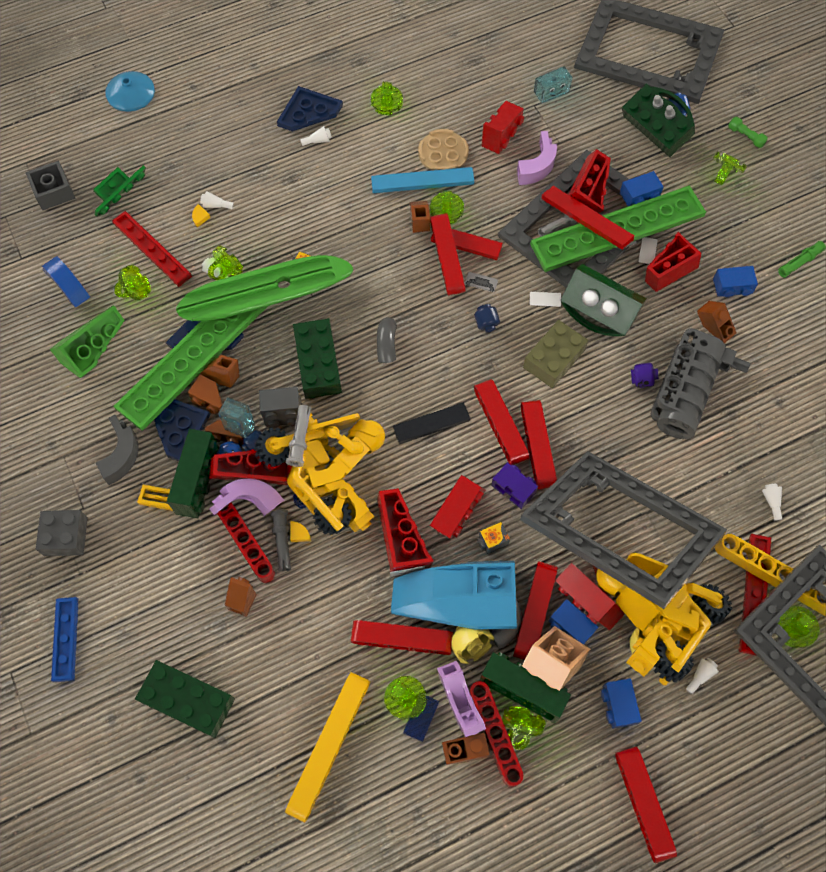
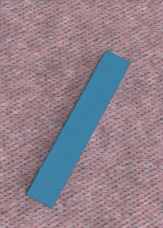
[371,167,474,193]

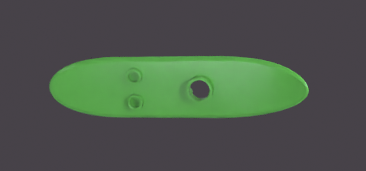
[176,255,353,321]

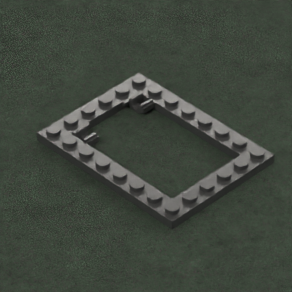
[574,0,725,104]
[498,150,630,288]
[520,451,727,609]
[734,545,826,726]

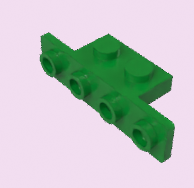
[93,165,146,217]

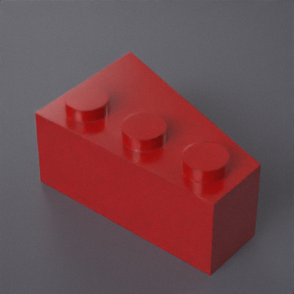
[482,101,524,154]
[568,149,611,213]
[645,232,702,292]
[430,475,486,539]
[555,563,625,630]

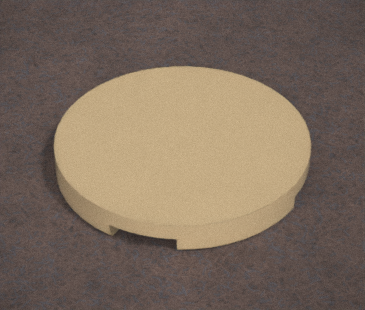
[418,129,469,171]

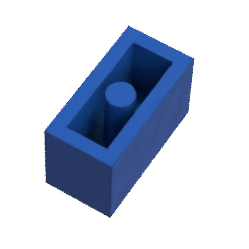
[620,171,664,206]
[713,266,758,297]
[549,599,599,644]
[601,678,642,729]

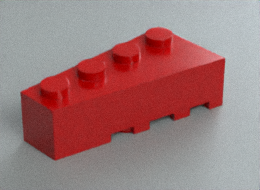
[209,449,293,485]
[377,488,434,572]

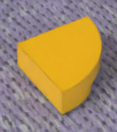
[192,204,211,228]
[290,521,311,542]

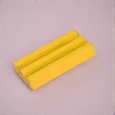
[137,484,173,511]

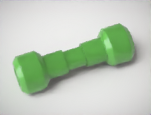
[728,116,768,148]

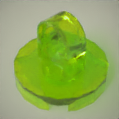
[371,81,403,115]
[713,151,747,185]
[430,191,464,224]
[208,245,243,280]
[114,265,151,301]
[777,606,820,648]
[384,676,427,720]
[502,706,546,750]

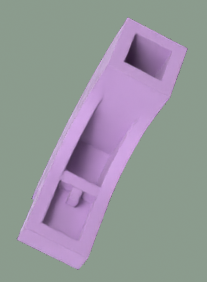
[517,131,557,185]
[209,479,284,516]
[437,661,486,737]

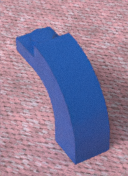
[42,256,90,307]

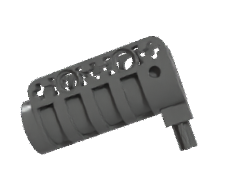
[650,328,751,439]

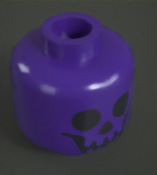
[631,363,659,388]

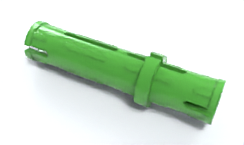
[778,241,826,278]

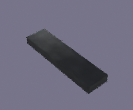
[393,402,471,445]

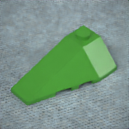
[50,305,125,378]

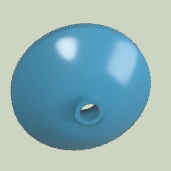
[105,71,155,112]

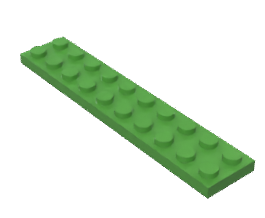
[530,185,706,272]
[113,306,268,431]

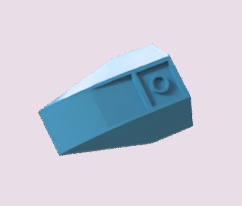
[391,561,517,629]

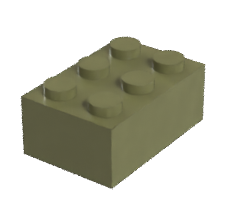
[523,319,588,389]

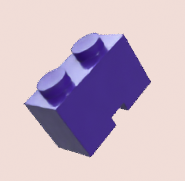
[491,462,538,510]

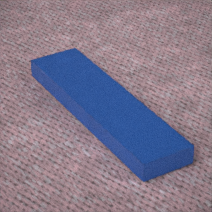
[51,597,79,682]

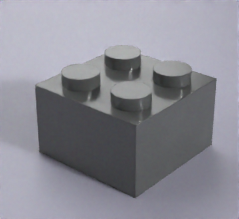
[25,160,76,210]
[259,386,302,428]
[35,510,88,556]

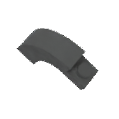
[96,415,139,485]

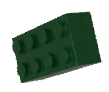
[293,318,342,399]
[167,429,219,519]
[479,652,571,724]
[135,660,235,738]

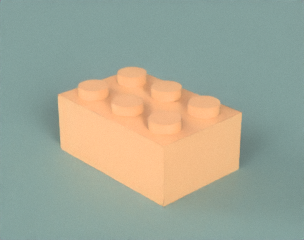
[522,626,591,691]

